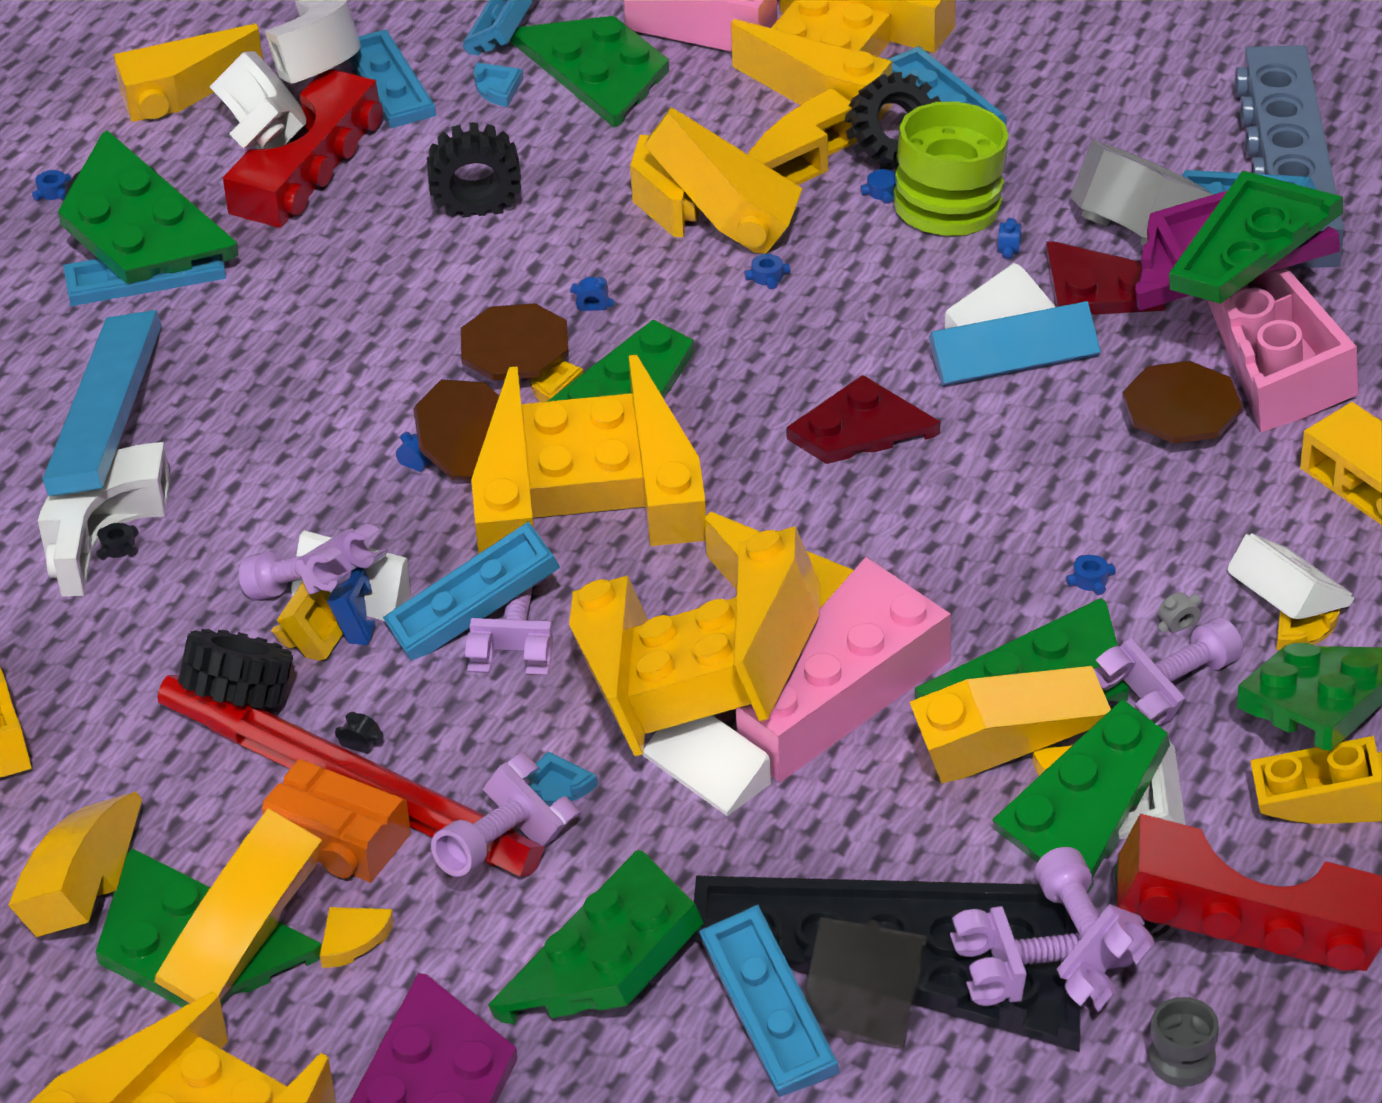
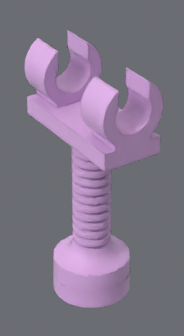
[239,524,388,600]
[465,578,553,675]
[1094,618,1243,726]
[431,752,582,877]
[1035,847,1154,1012]
[950,907,1133,1006]

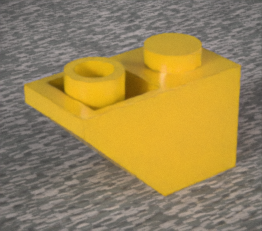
[630,134,700,238]

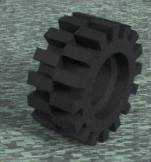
[845,72,941,170]
[427,122,521,218]
[178,629,293,708]

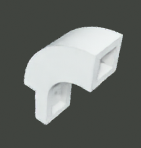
[265,0,361,84]
[210,51,306,149]
[38,442,171,596]

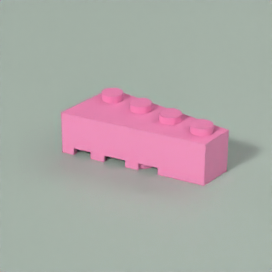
[1207,267,1359,432]
[736,557,951,783]

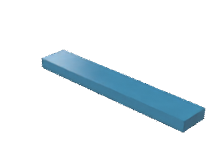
[43,310,162,496]

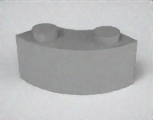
[1070,139,1213,246]

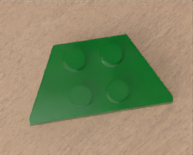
[510,16,669,128]
[58,130,239,284]
[915,598,1129,702]
[1237,643,1382,751]
[95,848,322,1007]
[488,850,703,1024]

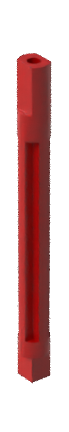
[157,675,545,877]

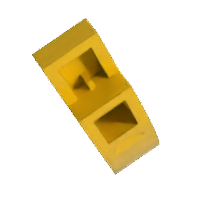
[1250,736,1382,824]

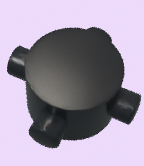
[96,523,139,560]
[335,712,384,754]

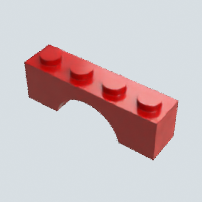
[222,69,383,228]
[1117,813,1382,971]

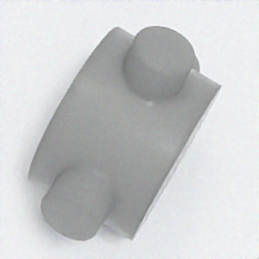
[1157,592,1202,633]

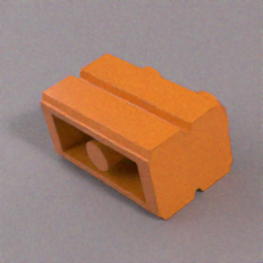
[261,759,411,883]

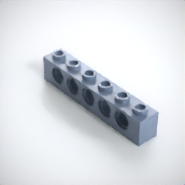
[1235,45,1344,269]

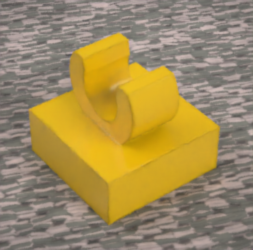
[271,582,343,661]

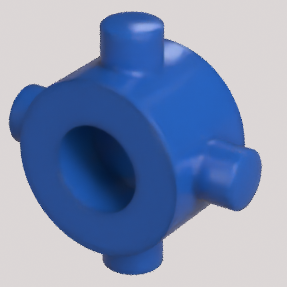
[860,169,896,204]
[32,170,72,201]
[998,218,1022,259]
[744,254,790,289]
[570,277,614,311]
[396,431,432,472]
[1066,555,1116,595]

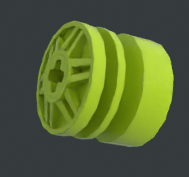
[893,101,1009,236]

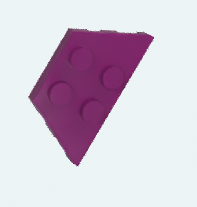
[1135,190,1340,310]
[349,972,518,1103]

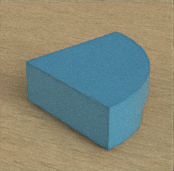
[474,63,523,107]
[527,751,598,806]

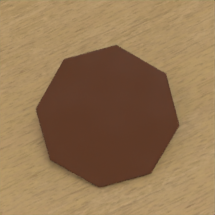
[461,303,569,381]
[1122,361,1243,444]
[413,379,499,481]

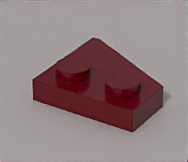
[1046,241,1165,315]
[786,375,940,464]

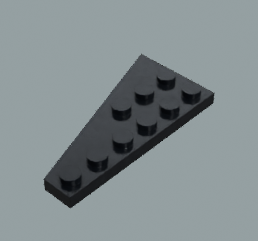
[692,876,1080,1051]

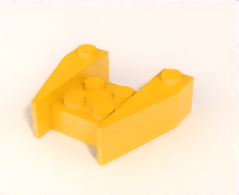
[731,0,956,122]
[471,355,706,554]
[569,526,820,757]
[30,991,336,1103]

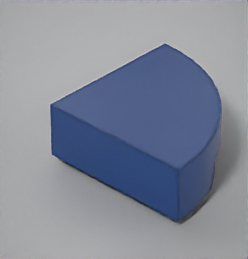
[327,567,375,645]

